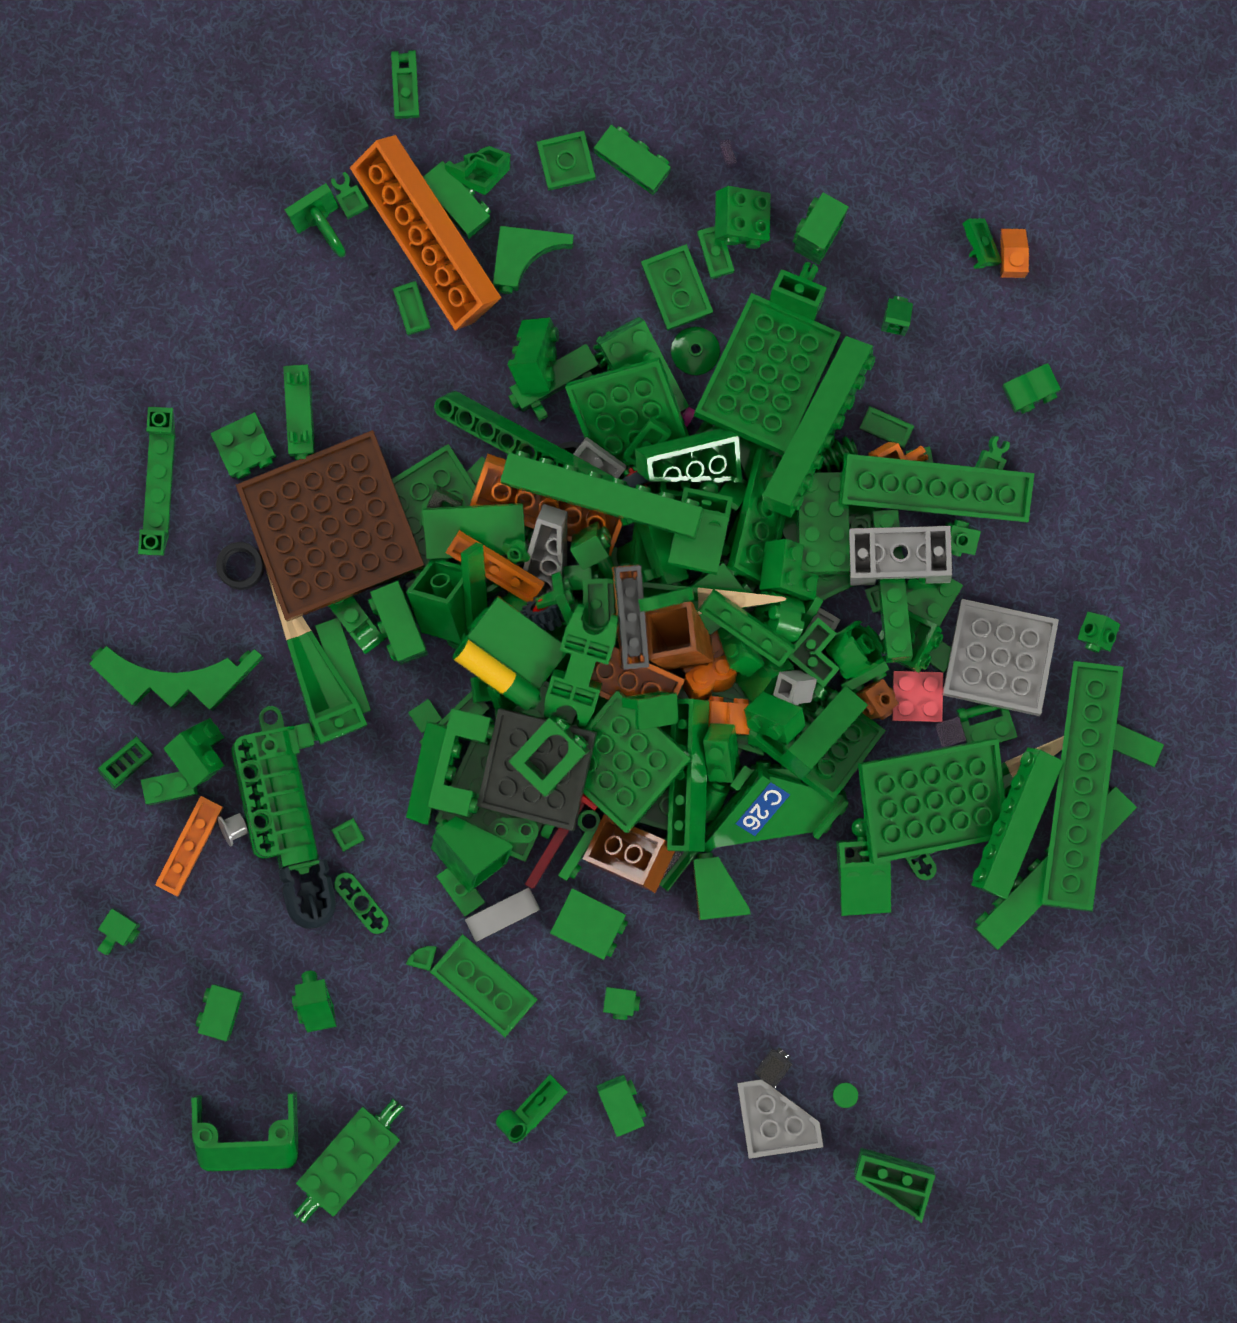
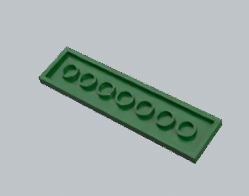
[839,453,1035,522]

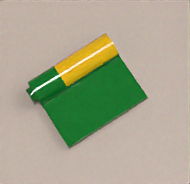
[453,596,567,711]

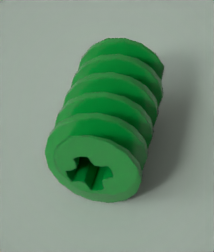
[815,436,858,473]

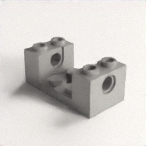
[849,526,952,586]

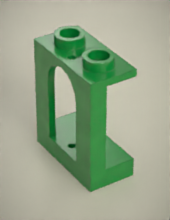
[508,716,591,797]

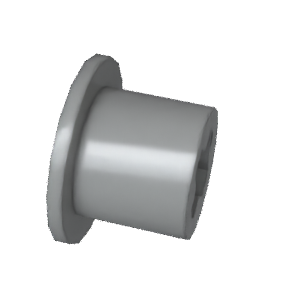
[217,813,248,846]

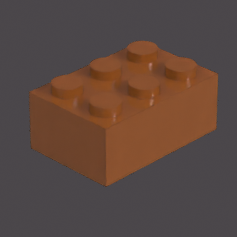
[583,814,675,893]

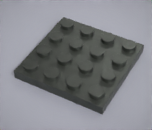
[477,708,597,831]

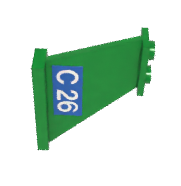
[705,764,849,853]

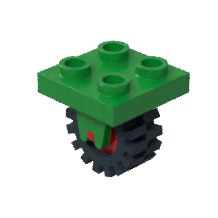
[521,571,580,631]

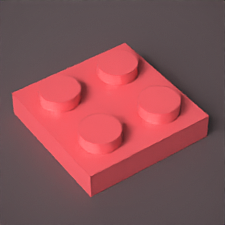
[892,671,943,722]

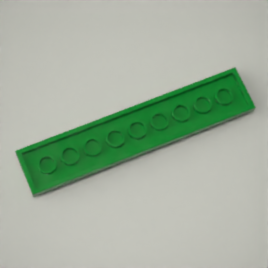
[1042,661,1124,912]

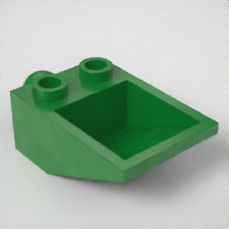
[668,481,733,575]
[836,818,891,916]

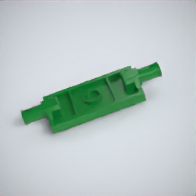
[293,1098,405,1224]

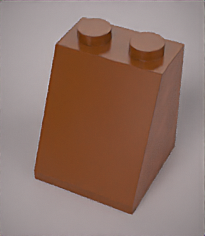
[645,601,714,671]

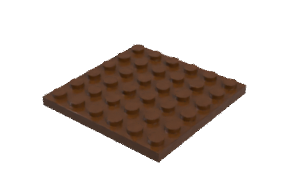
[236,430,425,622]

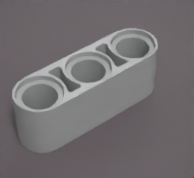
[465,888,540,942]

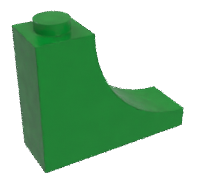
[493,226,574,294]

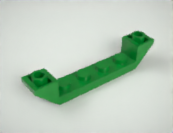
[138,407,175,556]

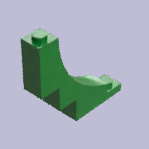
[89,646,264,711]

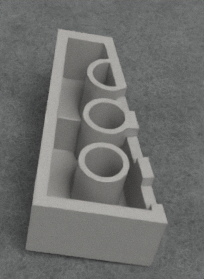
[523,504,567,598]

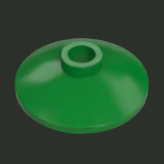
[671,327,720,375]

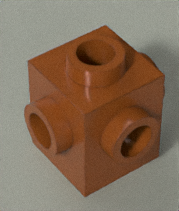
[856,679,899,720]

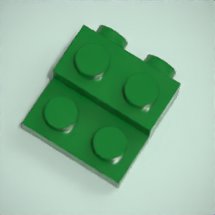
[210,412,276,479]
[879,611,943,673]

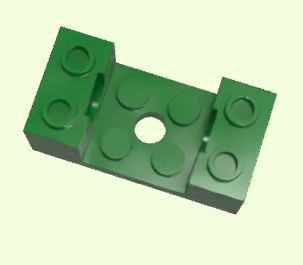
[428,709,495,818]

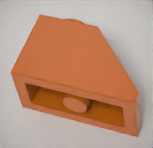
[1000,229,1029,278]

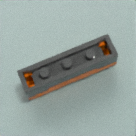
[612,565,649,669]

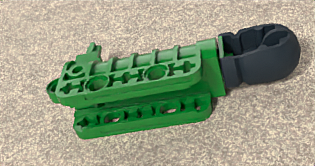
[231,706,336,929]

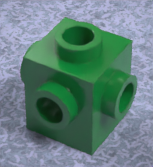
[945,519,981,556]
[1078,612,1120,653]

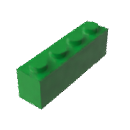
[780,686,868,779]

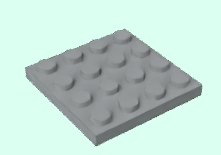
[942,599,1059,716]

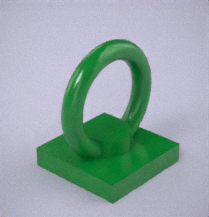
[284,183,346,258]

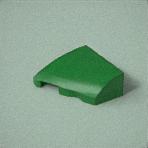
[445,146,510,195]

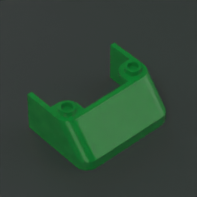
[192,1092,299,1171]

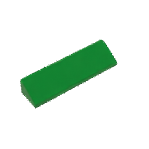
[406,721,447,825]

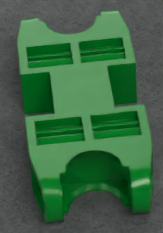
[544,604,619,729]

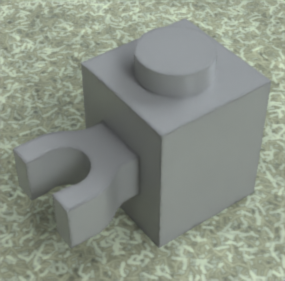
[773,670,817,706]

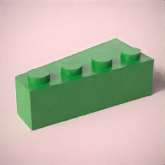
[635,428,742,482]

